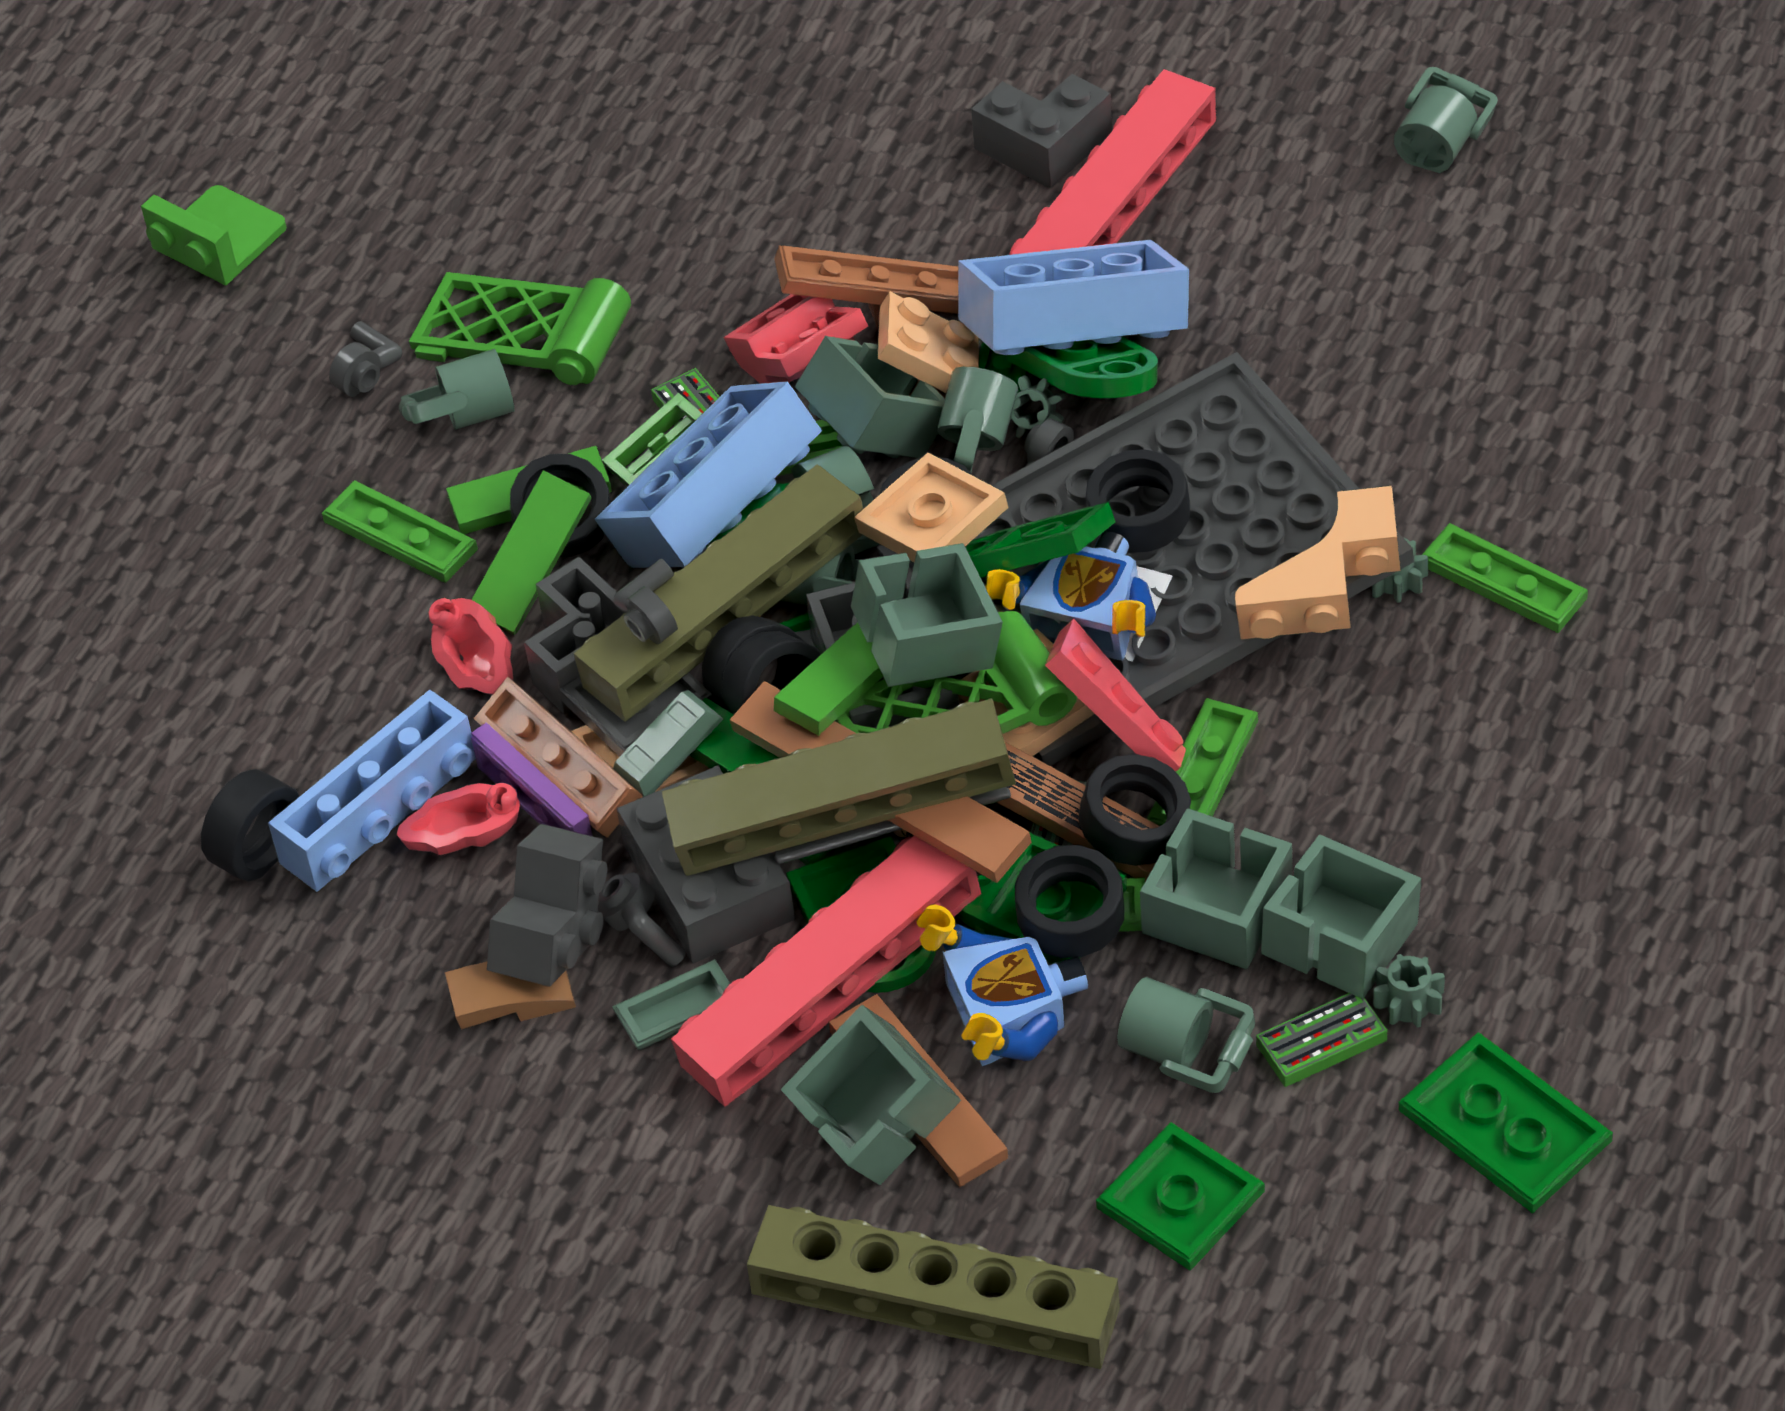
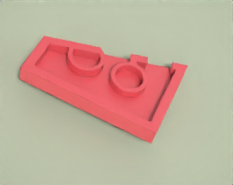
[1045,618,1186,772]

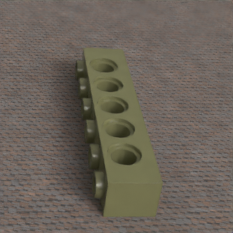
[747,1205,1120,1369]

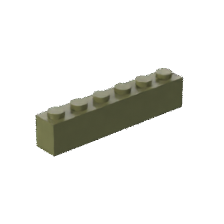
[573,464,863,722]
[661,698,1016,876]

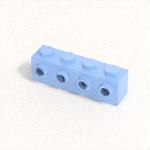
[268,690,476,892]

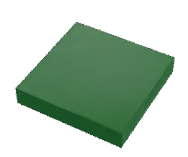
[1096,1122,1265,1271]

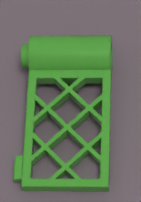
[409,272,631,385]
[835,611,1077,734]

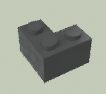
[971,74,1112,189]
[524,557,624,715]
[487,824,607,987]

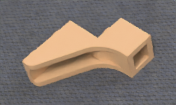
[1235,486,1401,639]

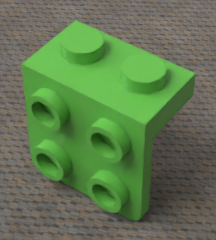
[141,185,287,286]

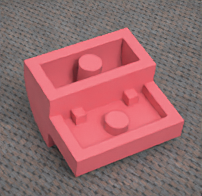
[724,294,868,384]

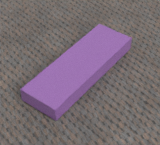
[471,722,592,836]

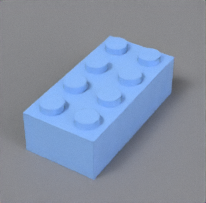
[958,240,1189,355]
[595,381,822,568]

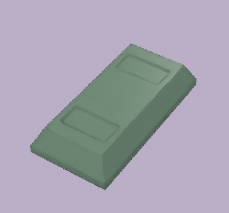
[613,690,723,797]
[612,959,730,1050]

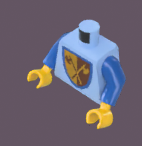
[985,531,1156,661]
[916,904,1088,1066]

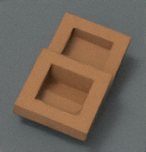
[445,962,576,1030]

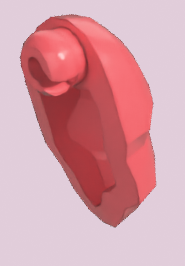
[428,598,513,695]
[397,783,520,855]

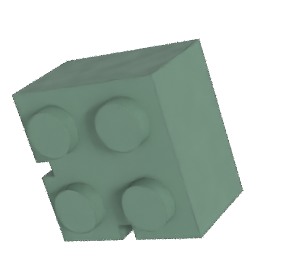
[795,336,945,458]
[851,543,1003,687]
[1140,808,1293,969]
[1261,834,1421,999]
[781,1005,961,1185]

